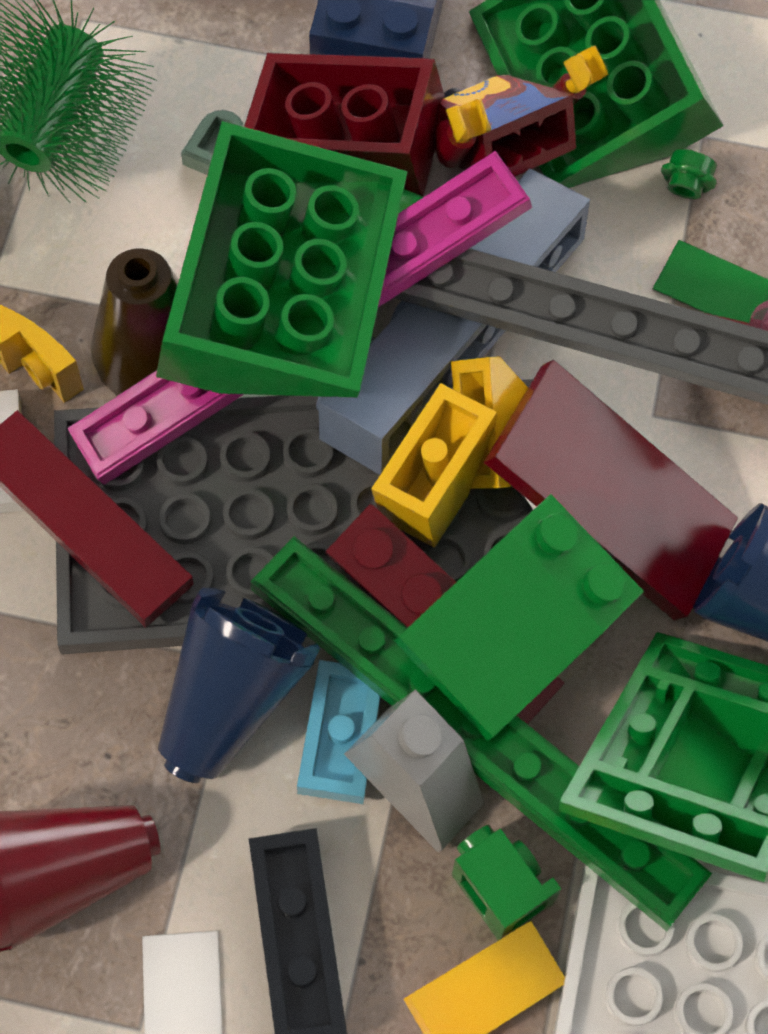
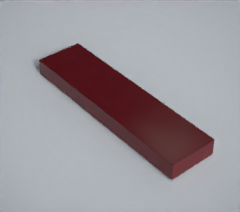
[0,410,194,628]

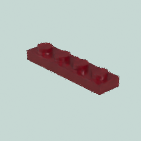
[325,503,565,724]

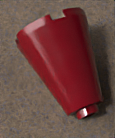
[0,805,161,952]

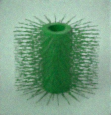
[0,0,157,203]

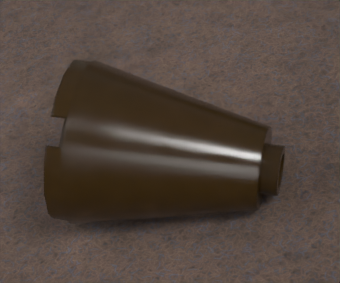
[91,248,179,396]

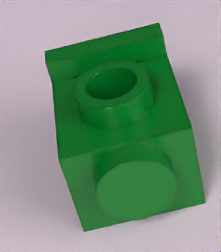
[452,825,561,940]

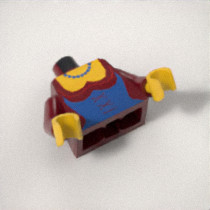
[434,45,608,177]

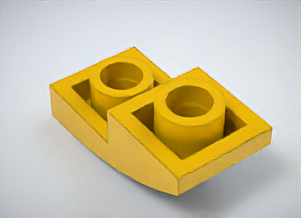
[0,305,84,403]
[403,921,565,1034]

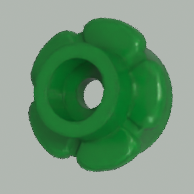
[661,149,717,199]

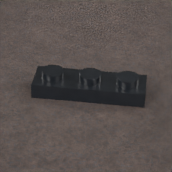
[248,828,347,1034]

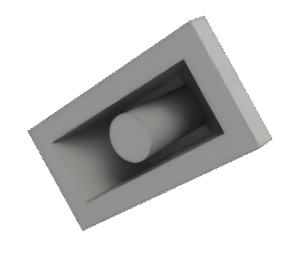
[344,690,484,852]

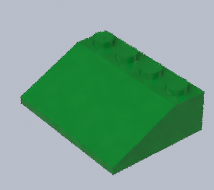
[468,0,724,188]
[156,121,408,398]

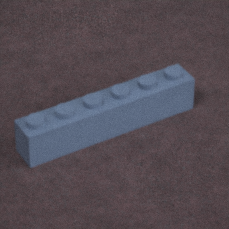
[316,168,590,475]

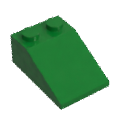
[394,494,644,741]

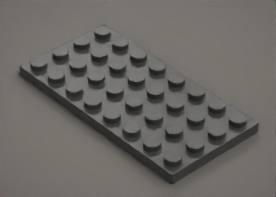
[54,379,533,655]

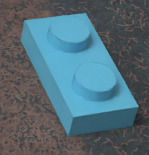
[297,660,381,804]

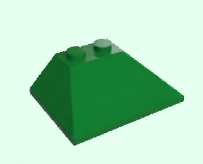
[559,632,768,883]

